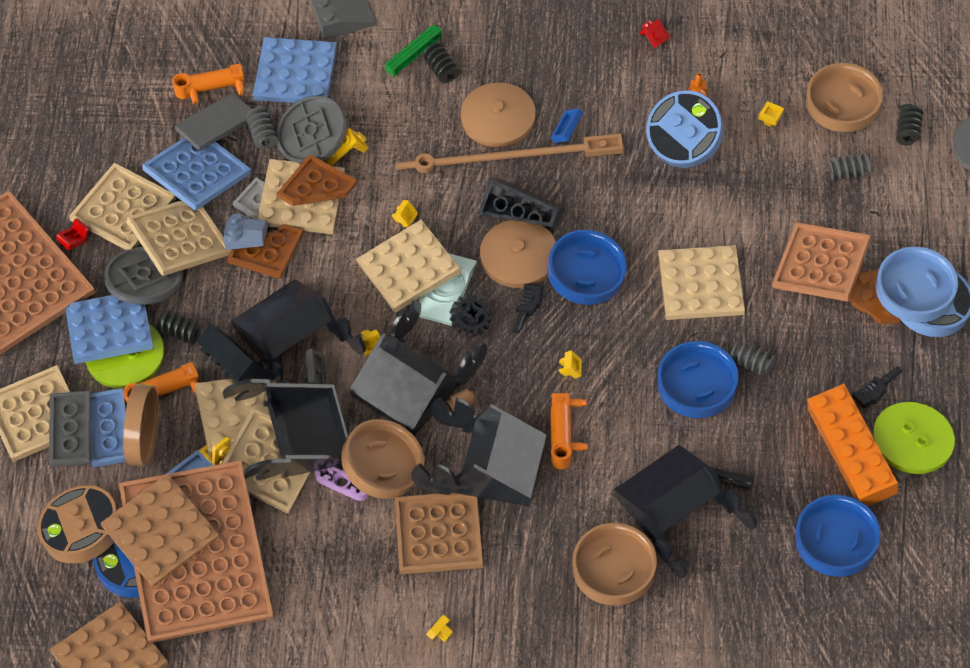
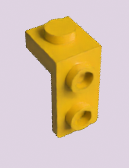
[326,128,369,166]
[199,436,230,465]

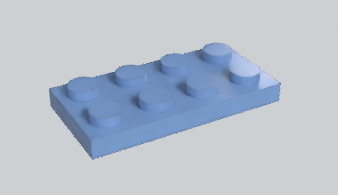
[91,388,126,468]

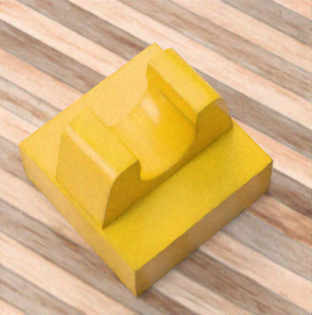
[758,101,784,127]
[392,200,418,227]
[360,329,380,356]
[559,350,582,379]
[426,614,453,642]

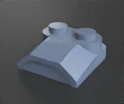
[224,213,269,250]

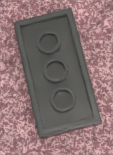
[175,93,252,151]
[49,391,91,467]

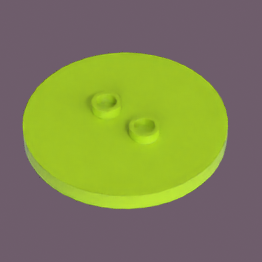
[86,324,165,389]
[872,402,955,474]

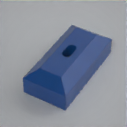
[551,108,583,143]

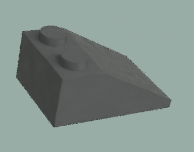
[312,0,376,40]

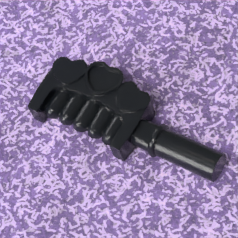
[513,284,542,334]
[852,366,902,408]

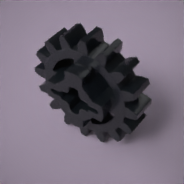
[449,294,492,337]

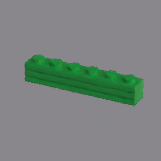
[385,24,442,77]

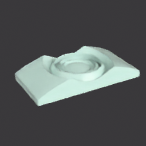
[418,253,477,326]

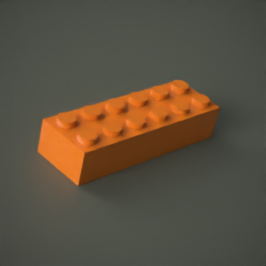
[807,384,898,507]

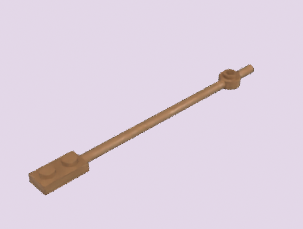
[396,134,623,173]

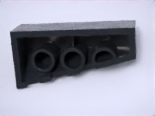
[478,178,566,227]
[196,323,276,383]

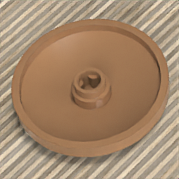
[461,83,535,147]
[480,220,556,288]

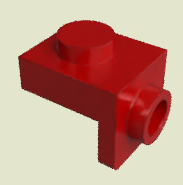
[639,19,671,48]
[56,218,89,250]

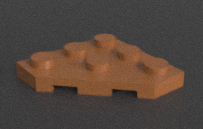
[277,154,357,206]
[227,224,303,279]
[849,270,900,324]

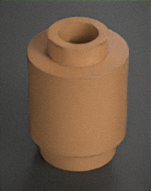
[445,389,477,413]

